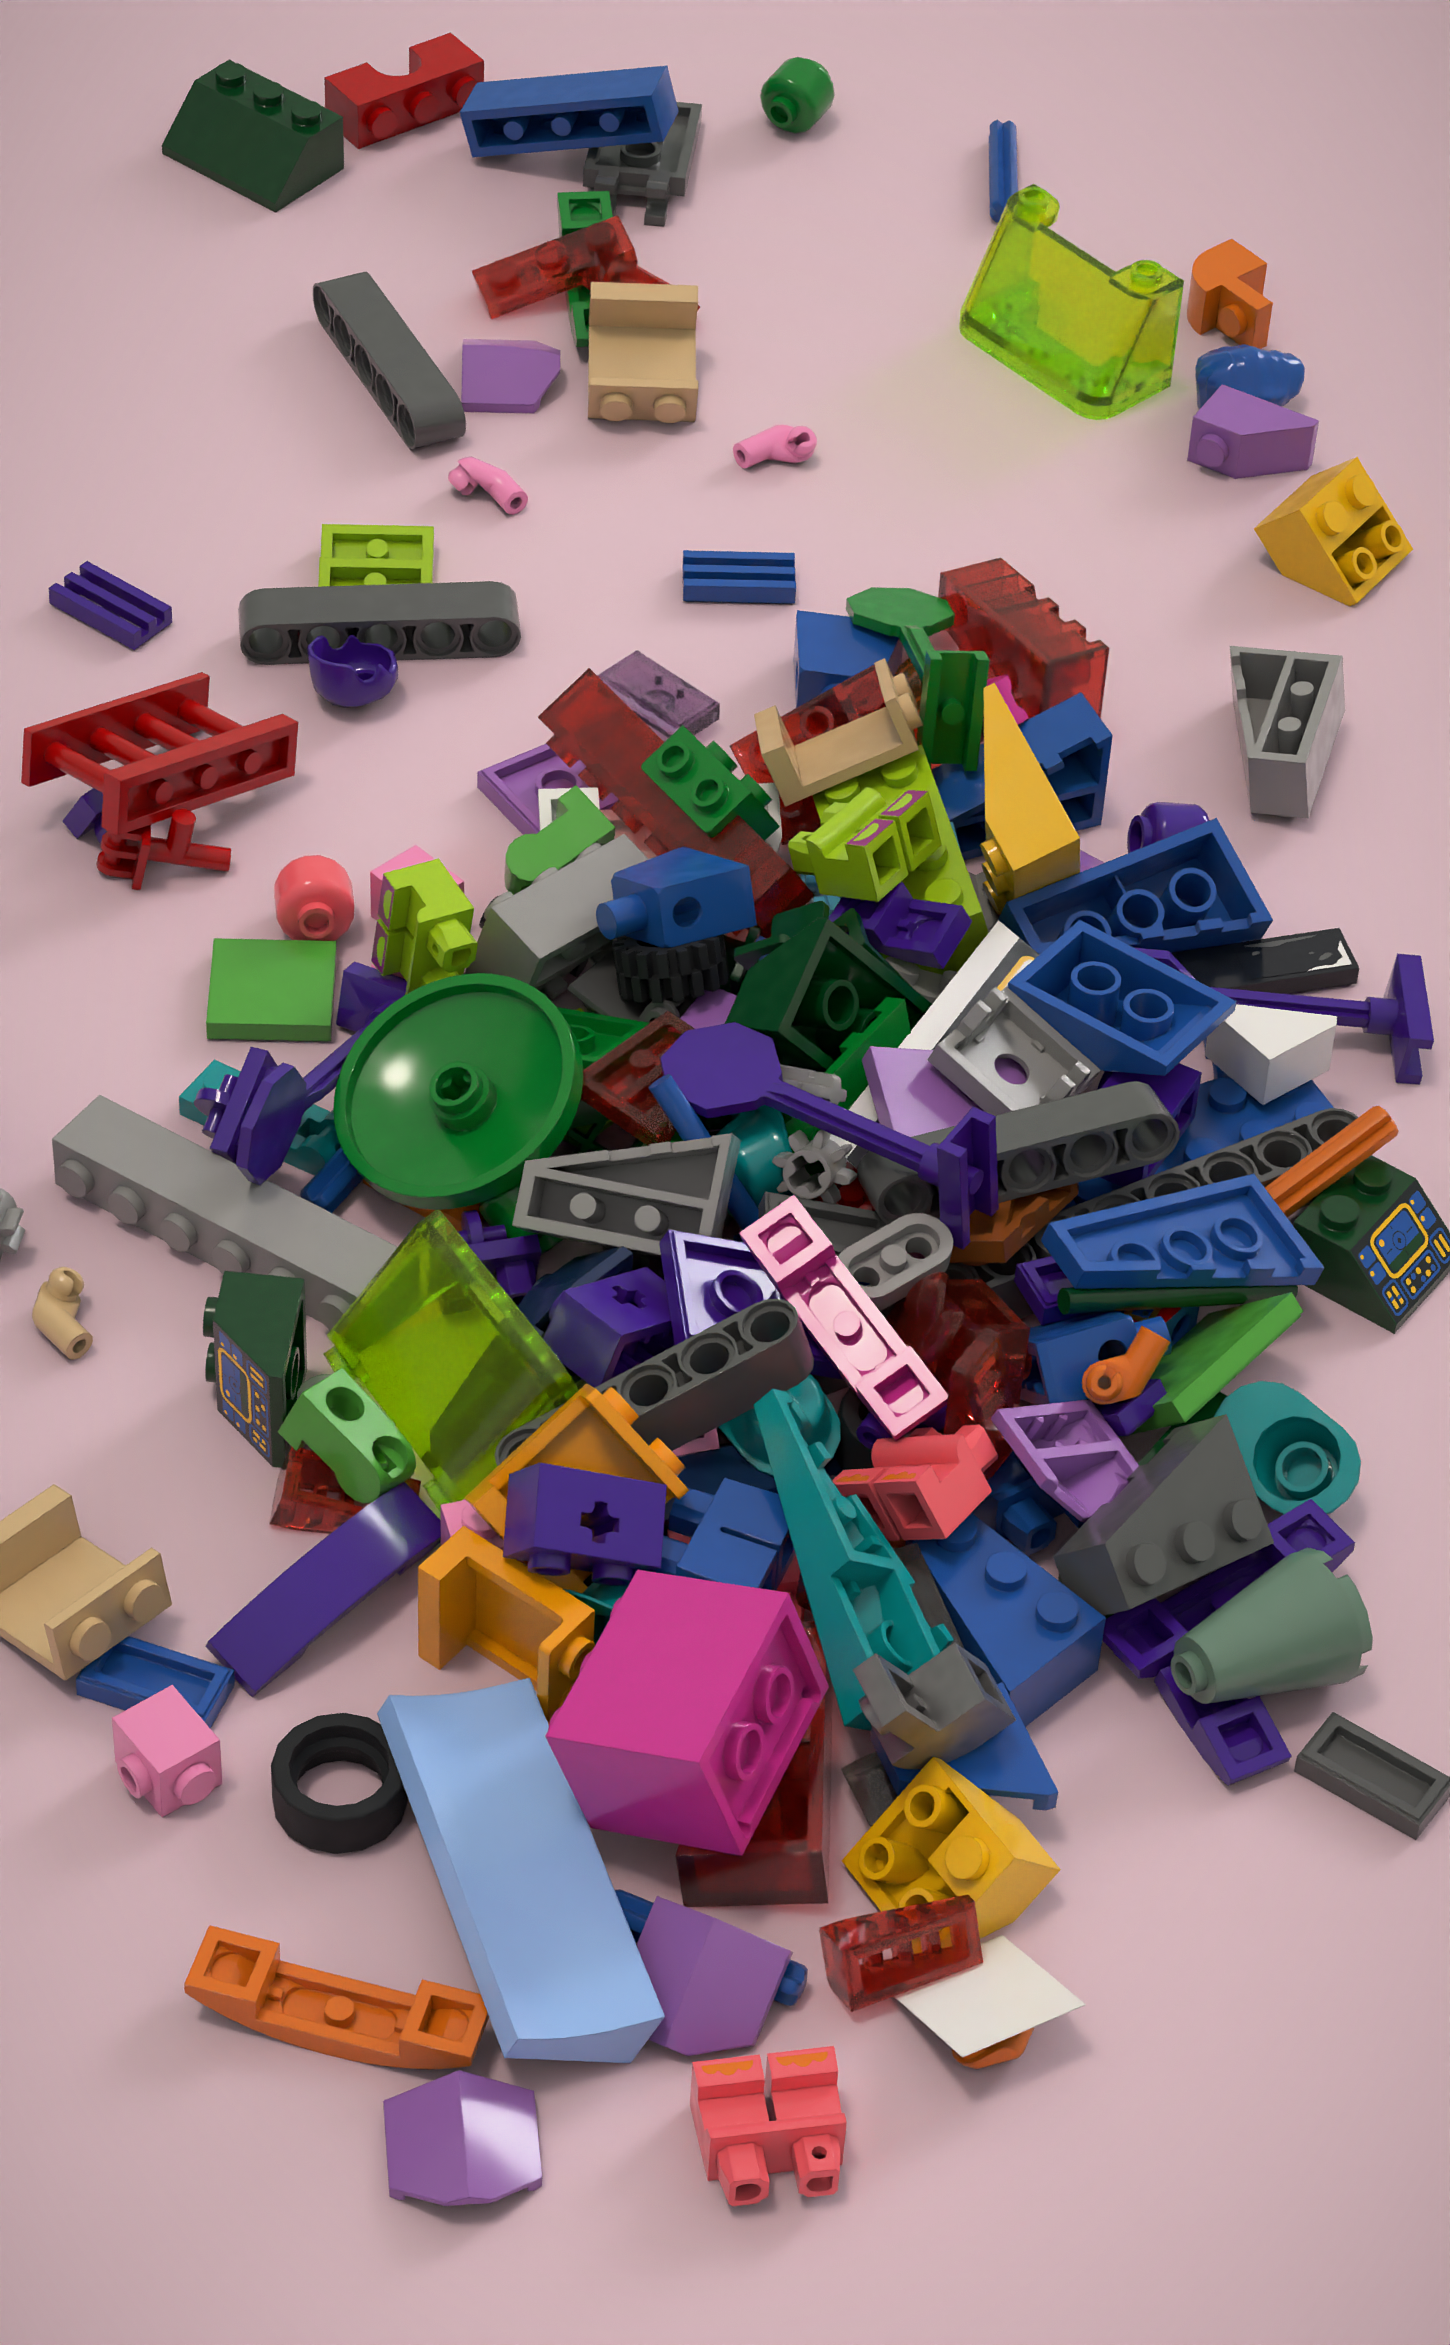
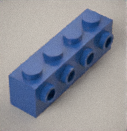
[460,65,679,158]

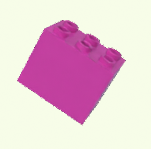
[545,1570,829,1856]

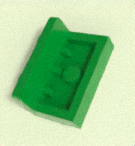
[641,725,780,843]

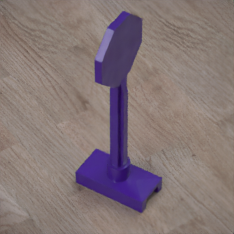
[1135,948,1434,1085]
[236,961,407,1185]
[660,1022,999,1250]

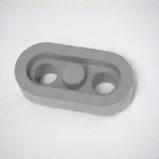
[838,1213,953,1311]

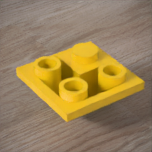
[841,1757,1061,1965]

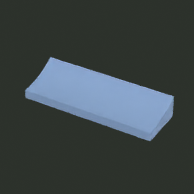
[377,1678,665,2063]

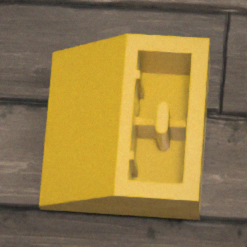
[1254,457,1413,606]

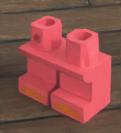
[832,1424,998,1541]
[690,2046,847,2206]

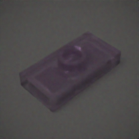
[596,650,720,738]

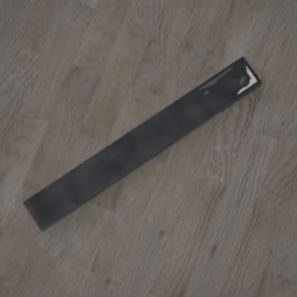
[1171,928,1359,994]

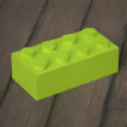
[812,745,989,975]

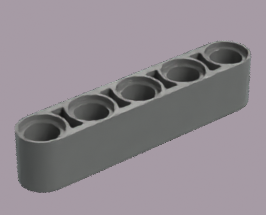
[312,271,466,449]
[238,581,521,665]
[857,1081,1180,1224]
[494,1299,814,1466]

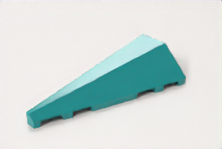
[754,1388,954,1731]

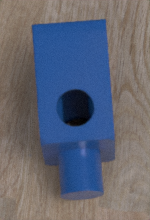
[793,610,903,731]
[596,847,757,948]
[1003,1312,1172,1405]

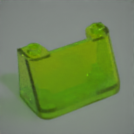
[959,184,1184,420]
[323,1209,579,1513]

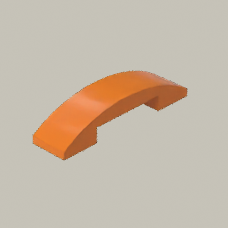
[184,1925,489,2069]

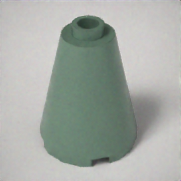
[1171,1548,1373,1704]

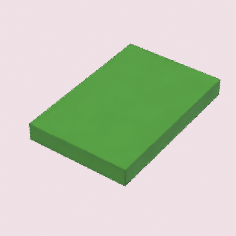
[1118,1292,1303,1437]

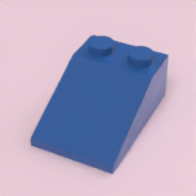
[1008,920,1237,1076]

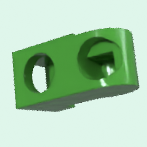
[504,785,615,895]
[278,1368,416,1504]

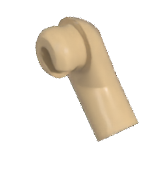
[32,1267,93,1360]

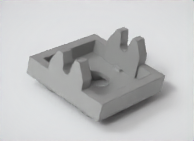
[927,987,1101,1116]

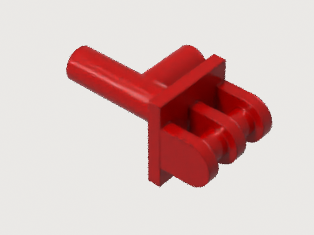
[96,809,231,890]

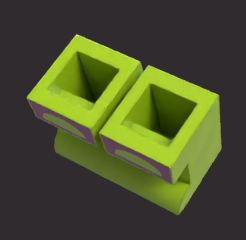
[788,787,942,902]
[371,858,478,995]

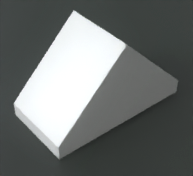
[1205,1004,1337,1105]

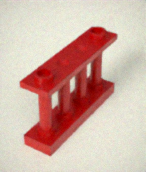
[21,672,299,836]

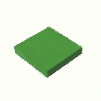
[206,938,337,1041]

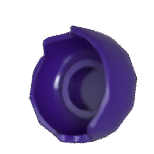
[307,635,398,707]

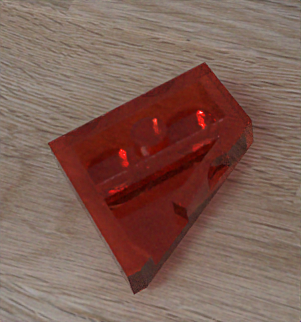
[581,1011,695,1146]

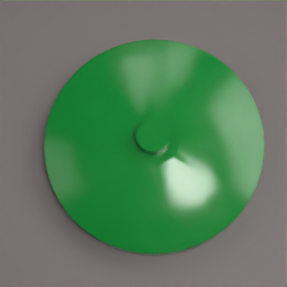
[333,973,583,1210]

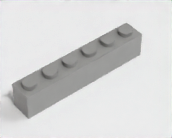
[52,1095,413,1347]

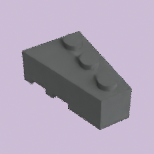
[1053,1414,1274,1616]

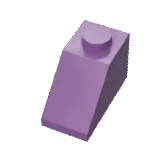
[1187,384,1319,479]

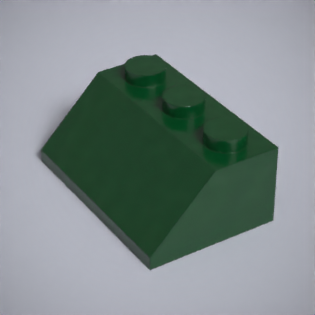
[162,60,344,213]
[725,917,932,1072]

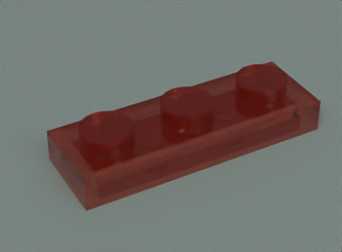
[472,215,638,319]

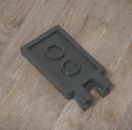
[583,102,702,226]

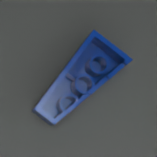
[996,818,1273,954]

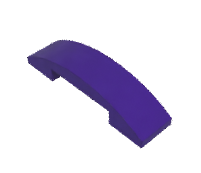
[205,1482,441,1697]
[1102,1499,1355,1679]

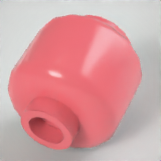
[274,855,354,941]

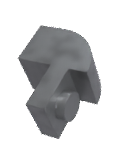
[853,1642,1016,1769]

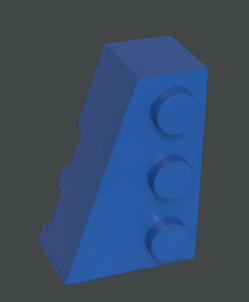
[931,692,1113,861]
[903,1513,1106,1727]

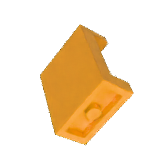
[464,1384,689,1594]
[418,1525,596,1725]

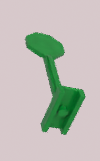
[846,587,990,771]

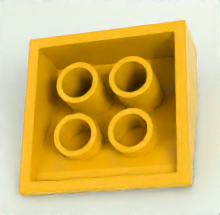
[980,683,1080,915]

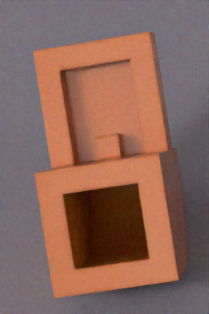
[1187,239,1273,349]

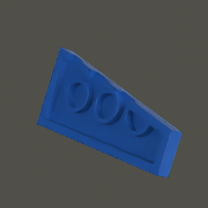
[1041,1174,1324,1289]

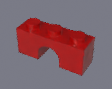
[324,32,484,149]

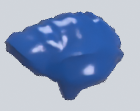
[1195,344,1305,409]

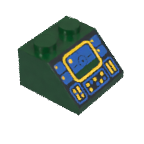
[1293,1155,1450,1334]
[203,1271,307,1468]

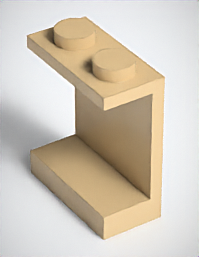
[588,282,698,423]
[754,658,923,807]
[0,1484,172,1681]

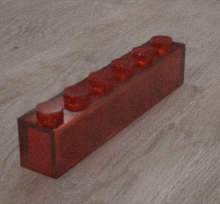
[538,668,815,938]

